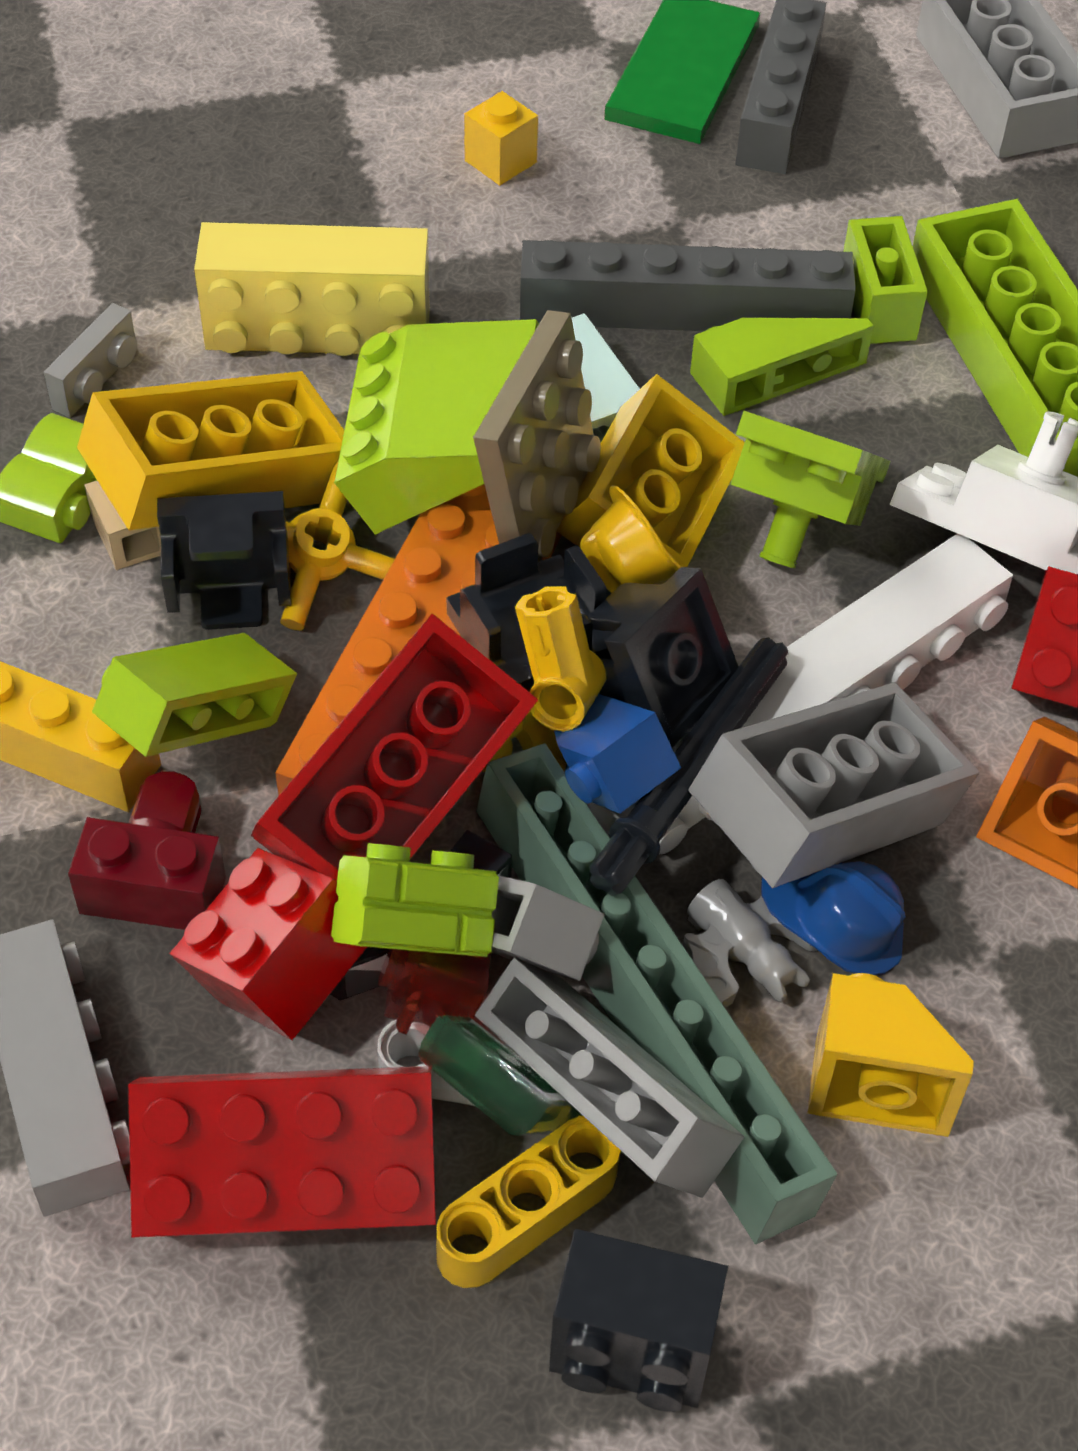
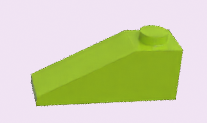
[690,318,874,416]

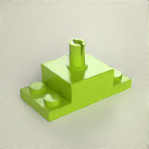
[730,411,891,568]

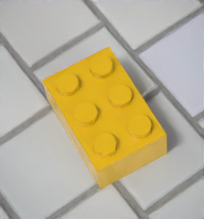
[557,374,745,567]

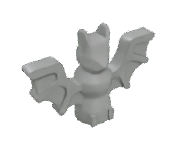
[682,879,817,1008]

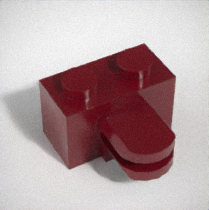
[68,771,226,930]

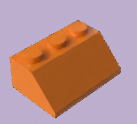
[976,716,1078,889]

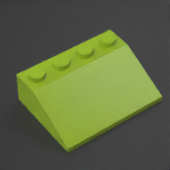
[334,319,539,535]

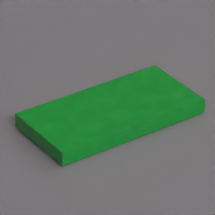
[604,0,761,144]

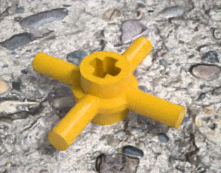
[280,462,395,631]

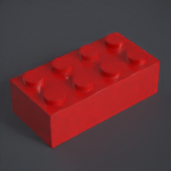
[251,613,538,882]
[128,1066,436,1238]

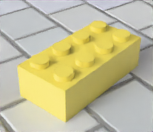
[194,222,430,356]

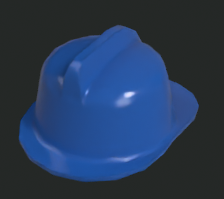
[761,861,905,975]

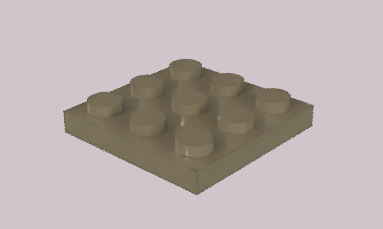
[473,310,601,562]

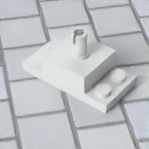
[890,411,1078,574]

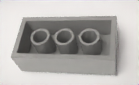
[916,0,1078,159]
[688,682,980,888]

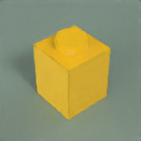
[464,91,538,185]

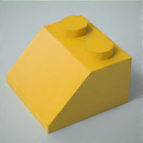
[807,973,974,1137]

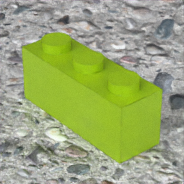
[92,632,297,757]

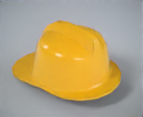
[580,485,681,592]

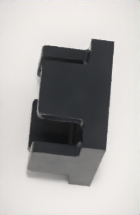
[157,491,292,630]
[446,533,613,692]
[588,567,739,748]

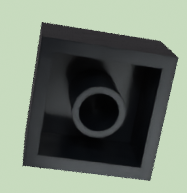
[549,1229,729,1412]

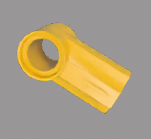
[515,586,606,731]

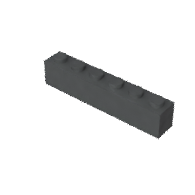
[520,240,856,331]

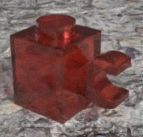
[378,949,491,1047]

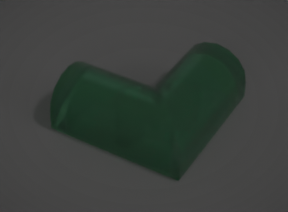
[418,1015,583,1136]

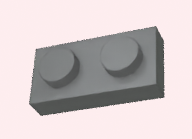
[44,303,137,418]

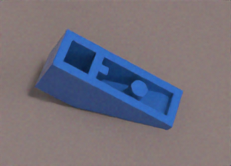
[554,694,681,814]

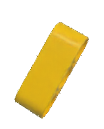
[436,1116,621,1288]

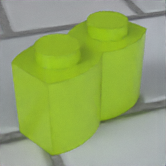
[0,413,97,543]

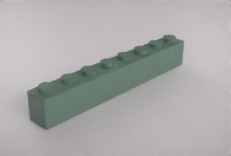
[476,743,838,1245]

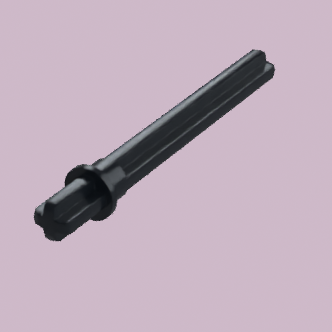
[590,637,788,896]

